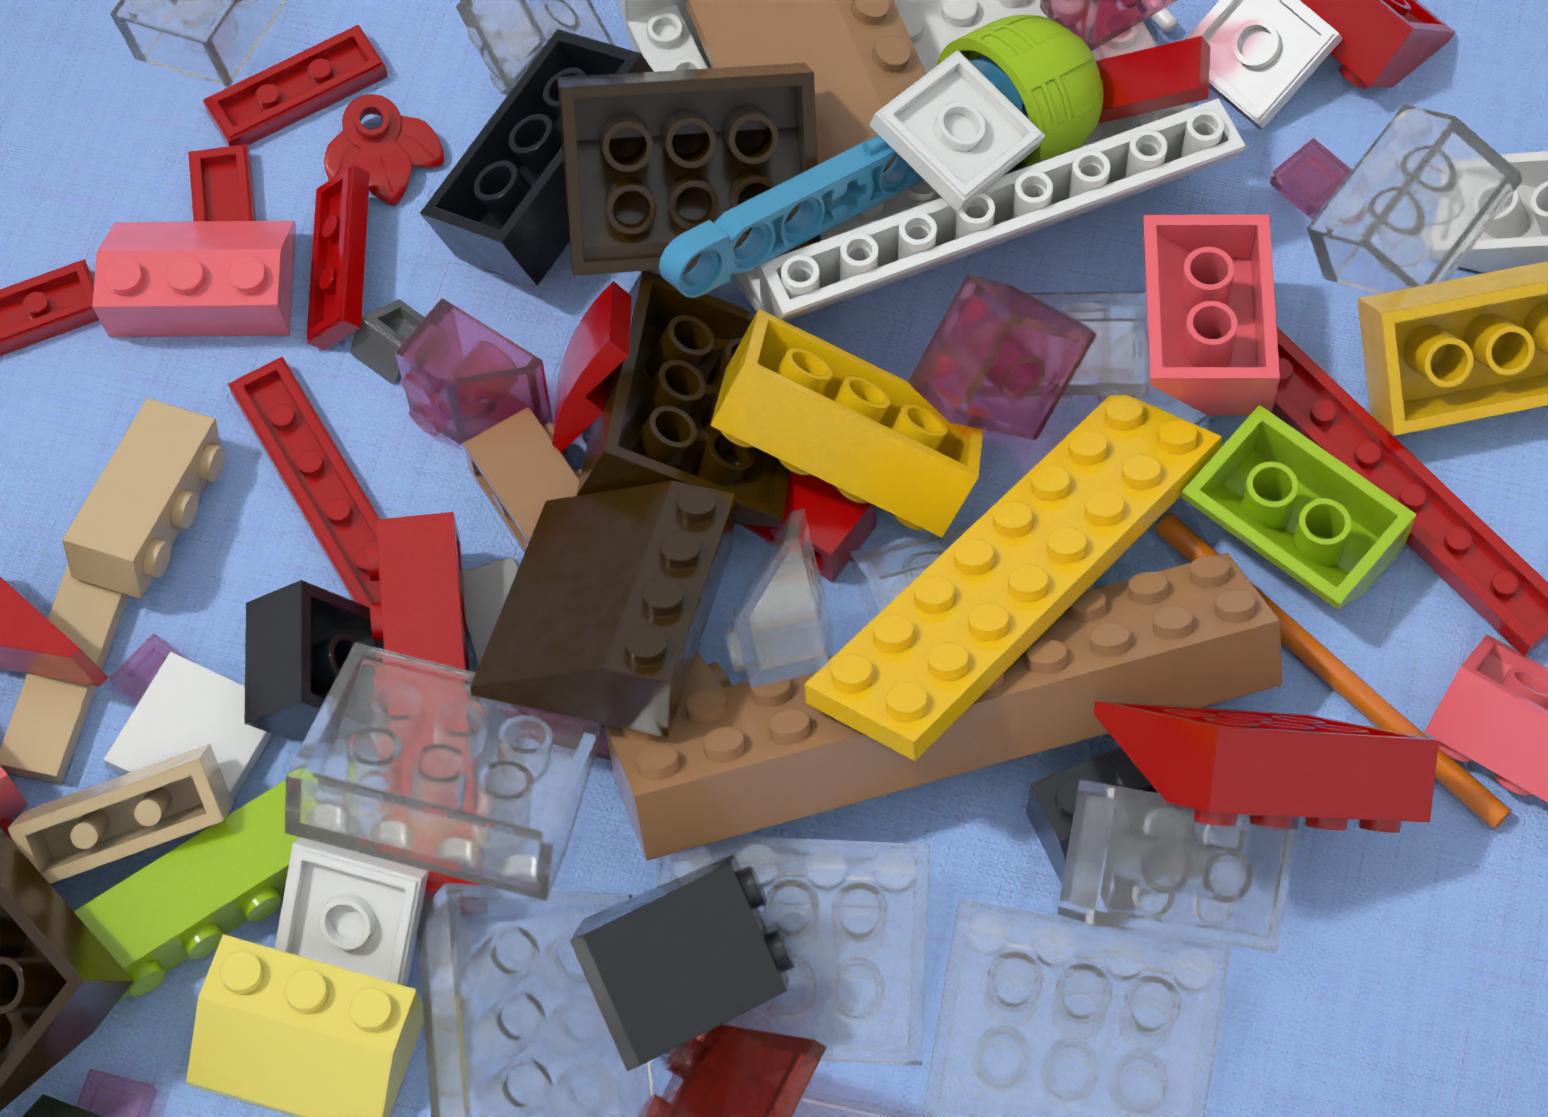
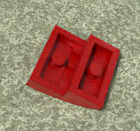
[552,281,632,452]

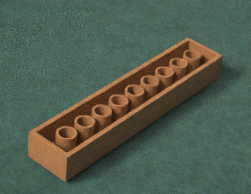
[604,553,1283,861]

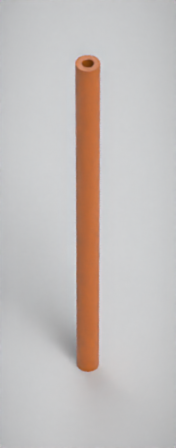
[1155,512,1512,830]

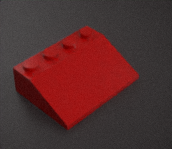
[1094,701,1439,833]

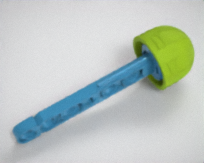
[659,15,1103,298]

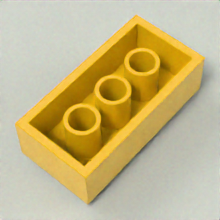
[1357,261,1548,436]
[710,309,984,538]

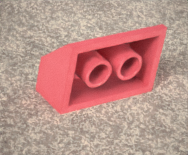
[1143,214,1280,416]
[92,221,296,337]
[1424,634,1548,803]

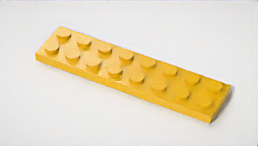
[804,390,1222,761]

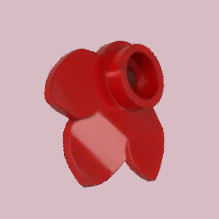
[324,94,444,206]

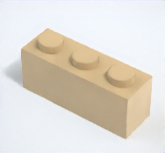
[62,398,226,599]
[8,744,234,884]

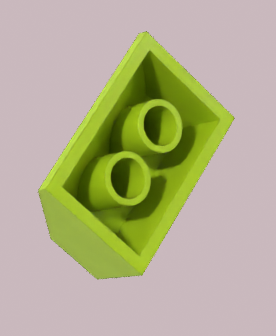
[1181,405,1417,610]

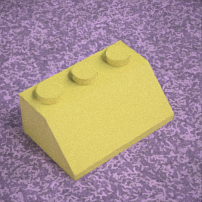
[186,934,427,1117]

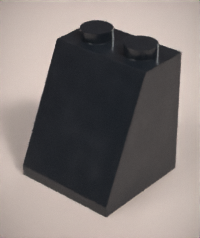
[570,854,795,1071]

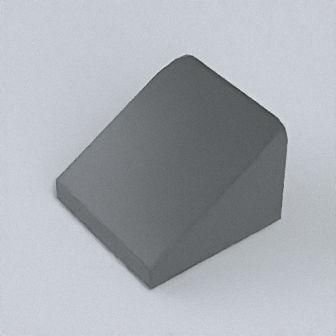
[351,299,444,384]

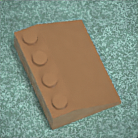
[686,0,926,173]

